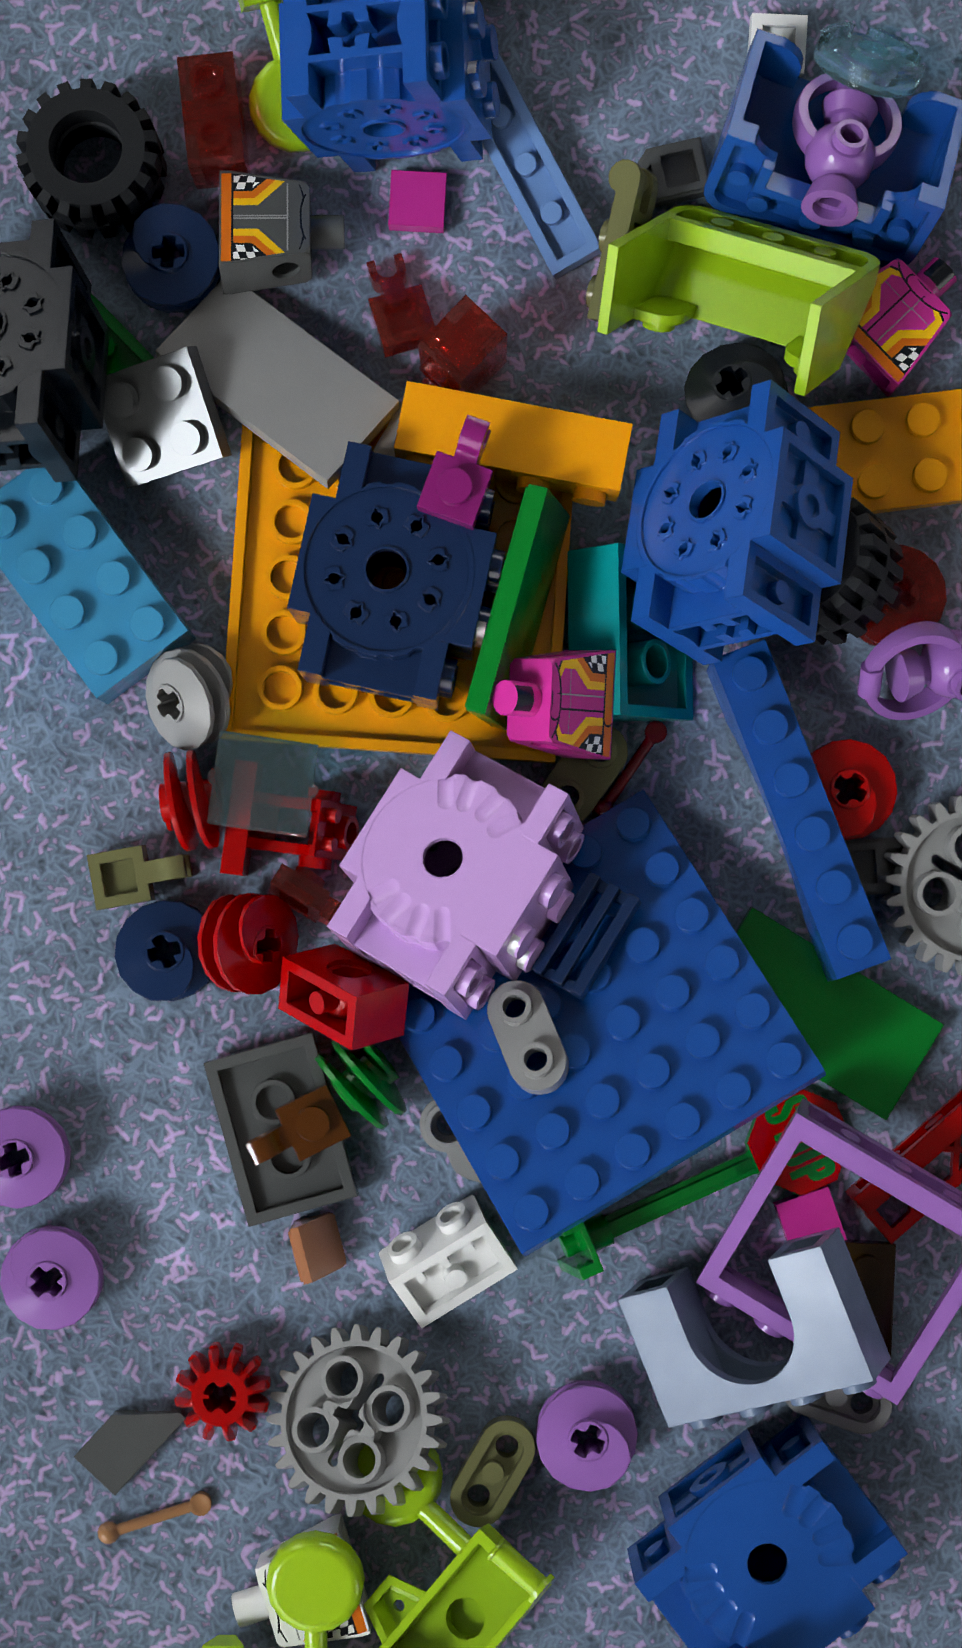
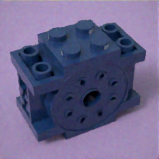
[287,441,506,711]

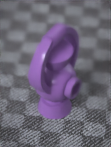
[792,70,902,227]
[857,621,962,720]

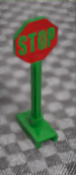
[557,1089,844,1280]

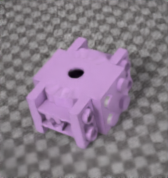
[327,730,584,1020]

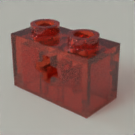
[177,51,251,189]
[418,294,508,394]

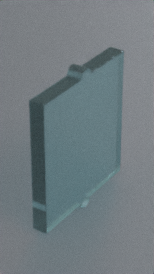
[207,730,319,838]

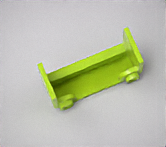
[597,205,880,396]

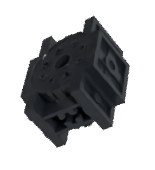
[0,218,110,482]

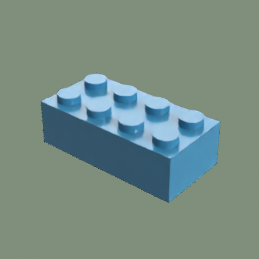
[0,468,197,704]

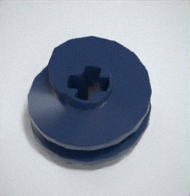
[121,203,221,313]
[115,901,210,1002]

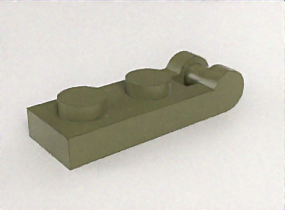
[586,159,659,329]

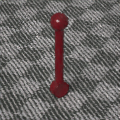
[592,721,667,818]

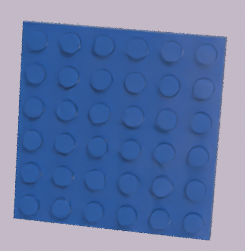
[373,789,826,1257]

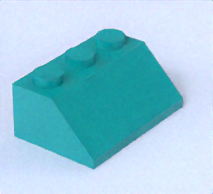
[567,543,693,722]

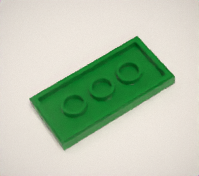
[465,484,570,730]
[735,907,944,1120]

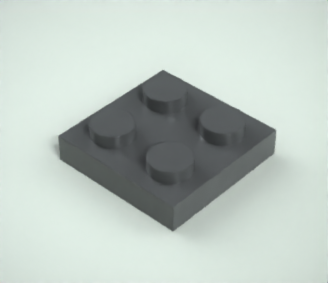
[104,346,232,489]

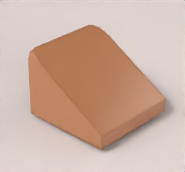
[288,1212,346,1285]

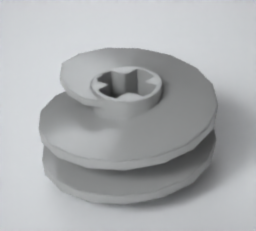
[146,643,233,751]

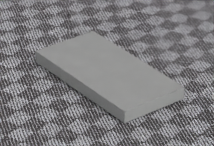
[155,281,400,489]

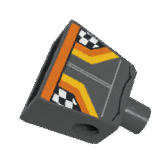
[219,170,345,294]

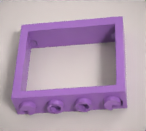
[696,1098,962,1406]

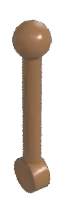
[97,1491,212,1544]

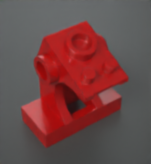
[220,761,359,876]

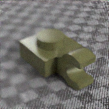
[87,845,193,910]

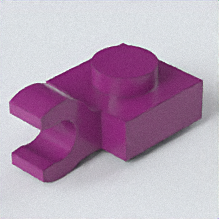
[417,415,494,530]

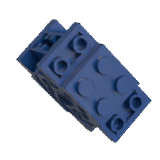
[279,0,500,172]
[621,380,853,665]
[627,1415,908,1648]

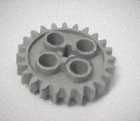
[879,795,962,976]
[266,1324,450,1517]

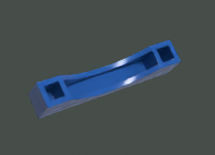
[706,639,891,982]

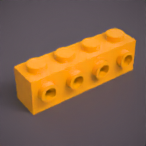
[394,381,633,507]

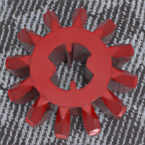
[174,1342,271,1441]

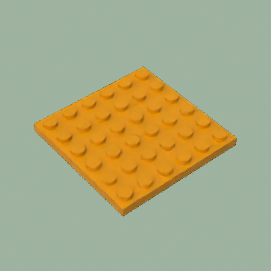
[220,420,572,764]

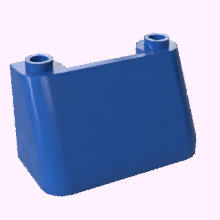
[704,28,962,267]

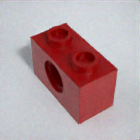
[278,944,409,1051]

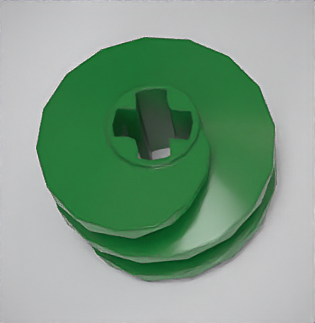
[315,1040,407,1130]

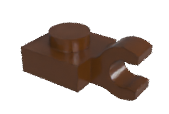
[245,1083,351,1166]

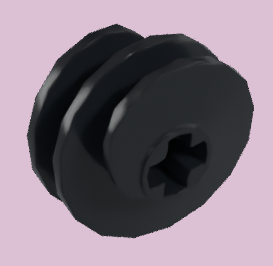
[684,342,789,422]

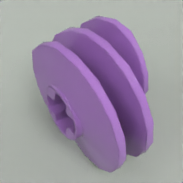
[0,1106,71,1209]
[0,1225,104,1330]
[536,1380,638,1492]

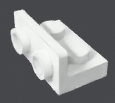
[379,1195,517,1328]

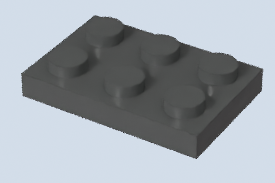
[203,1031,359,1227]

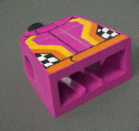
[846,257,957,397]
[492,650,616,760]

